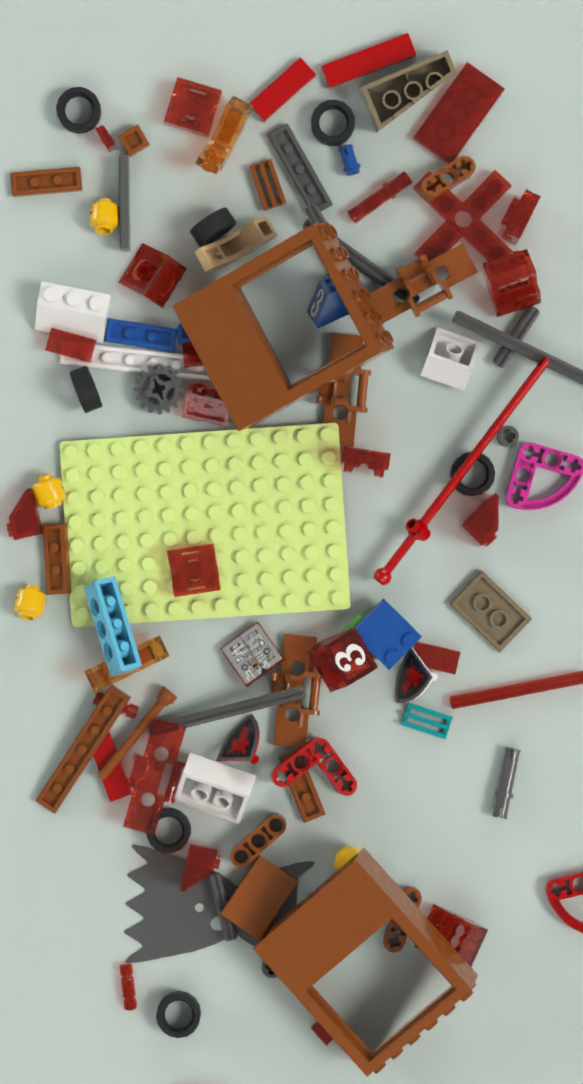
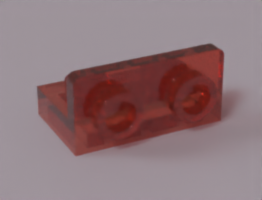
[182,383,230,427]

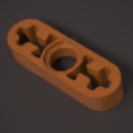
[418,156,476,201]
[383,886,422,953]

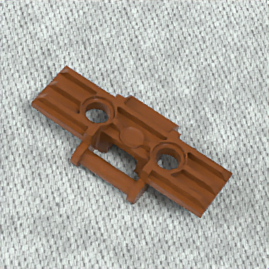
[369,243,478,324]
[316,333,371,447]
[271,634,324,748]

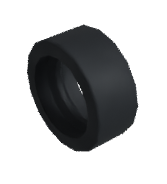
[56,87,101,134]
[311,100,355,146]
[190,207,236,247]
[69,366,102,413]
[450,452,495,496]
[146,808,191,853]
[156,991,201,1038]

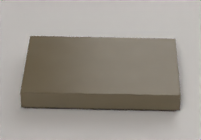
[449,570,532,652]

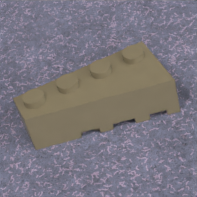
[359,50,456,132]

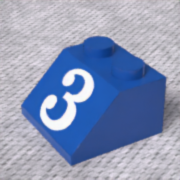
[307,274,349,329]

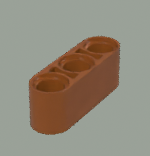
[230,813,287,867]

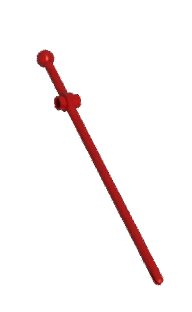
[374,357,550,586]

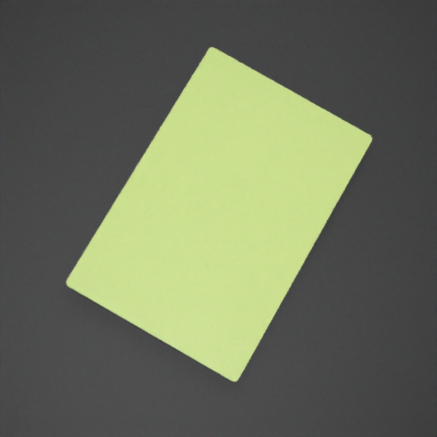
[60,423,351,627]

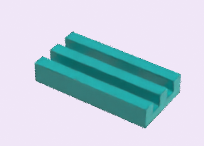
[401,702,453,739]

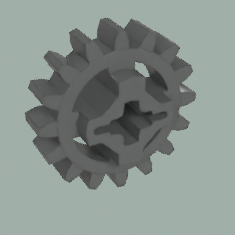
[134,364,185,415]

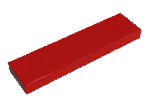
[321,33,416,89]

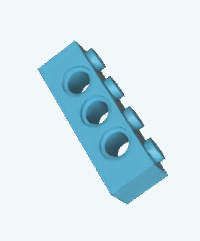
[84,576,142,677]

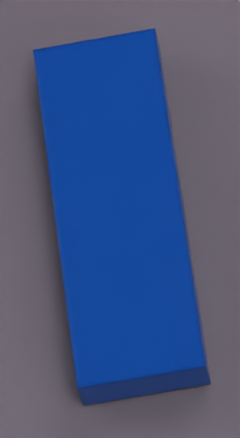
[105,318,177,353]

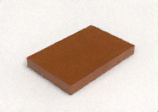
[219,855,298,940]

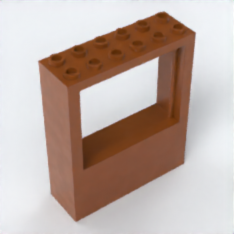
[172,222,394,431]
[253,848,478,1076]

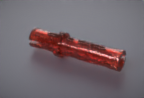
[347,171,412,224]

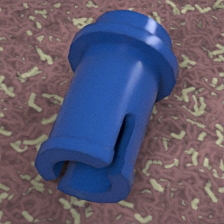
[338,144,361,176]

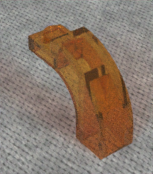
[196,96,254,174]
[84,635,170,693]

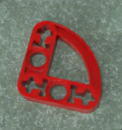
[545,871,583,933]

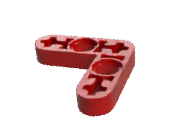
[270,737,357,796]

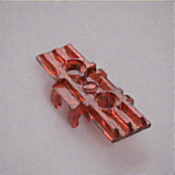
[123,718,186,835]

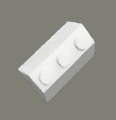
[35,281,112,344]
[173,753,256,824]

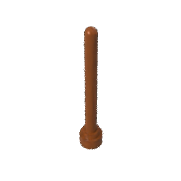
[98,686,178,780]

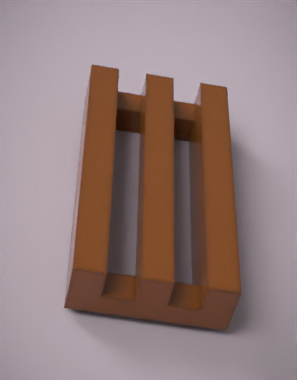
[249,159,286,211]

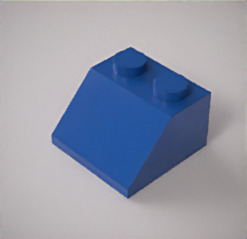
[350,598,422,670]

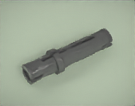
[492,747,521,819]

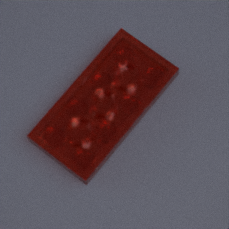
[413,62,505,164]

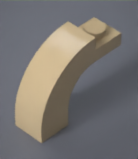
[195,216,277,272]

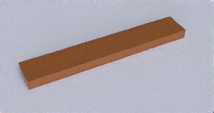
[36,684,131,814]

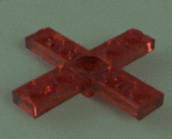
[413,170,513,269]

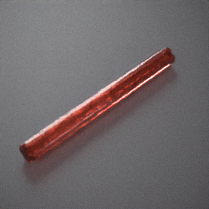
[449,671,583,709]

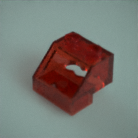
[483,249,541,317]
[414,904,488,967]

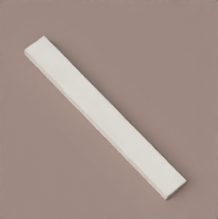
[59,341,211,381]

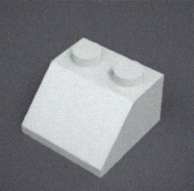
[420,327,481,391]

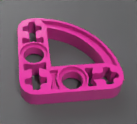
[505,442,583,510]

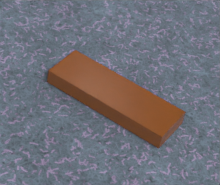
[11,167,83,197]
[43,524,71,595]
[278,750,326,823]

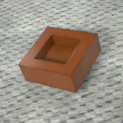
[118,124,150,157]

